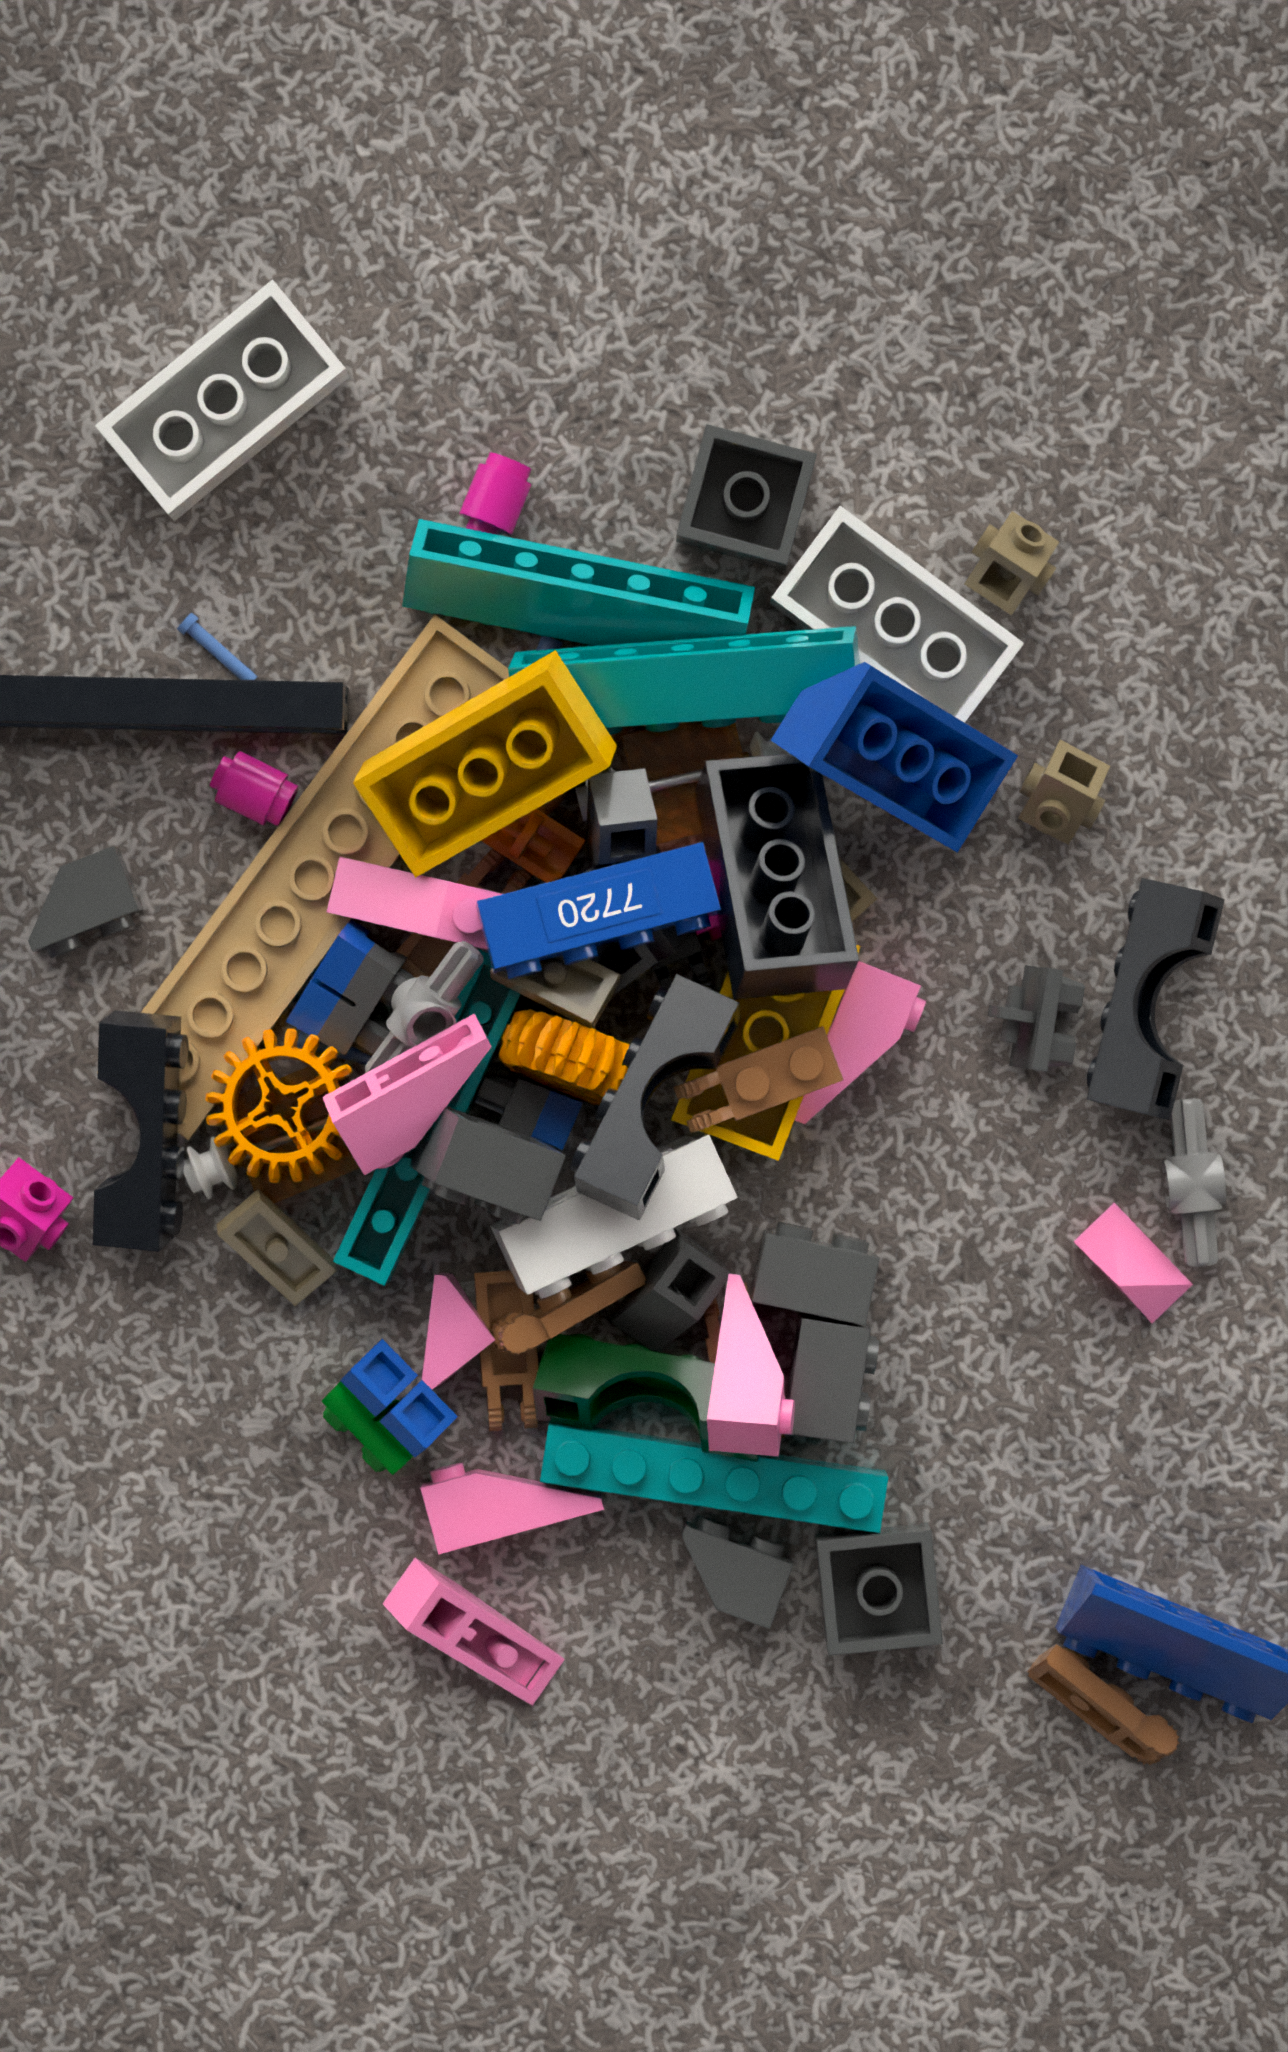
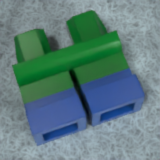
[321,1339,458,1475]

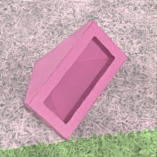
[1073,1203,1193,1324]
[422,1273,495,1389]

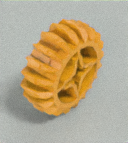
[498,1009,630,1106]
[205,1028,353,1183]

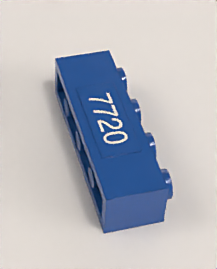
[476,842,721,980]

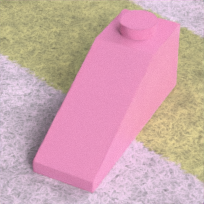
[327,857,502,950]
[795,961,926,1124]
[322,1014,492,1175]
[707,1274,795,1457]
[420,1463,605,1555]
[383,1558,565,1706]

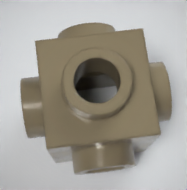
[964,511,1059,615]
[1018,740,1110,845]

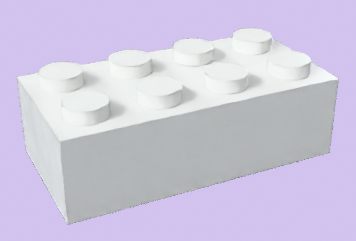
[95,279,349,521]
[770,506,1024,722]
[490,1131,738,1299]

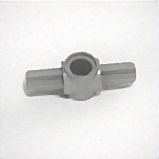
[365,941,483,1073]
[1162,1098,1226,1267]

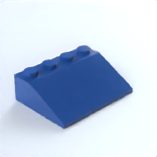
[1055,1565,1288,1723]

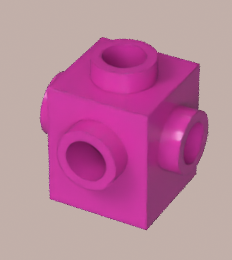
[0,1157,74,1262]

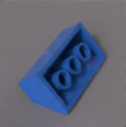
[771,662,1018,853]

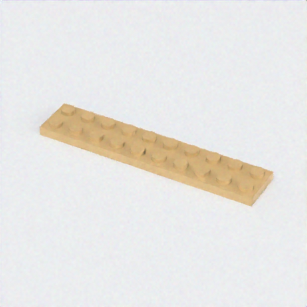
[97,615,509,1140]

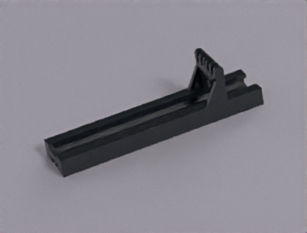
[0,675,350,735]

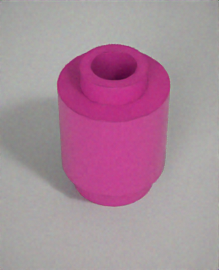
[459,452,532,536]
[210,751,299,826]

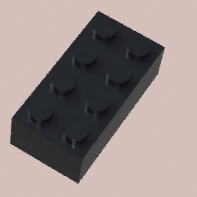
[695,754,859,1000]

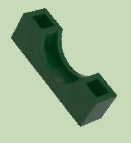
[532,1334,760,1462]

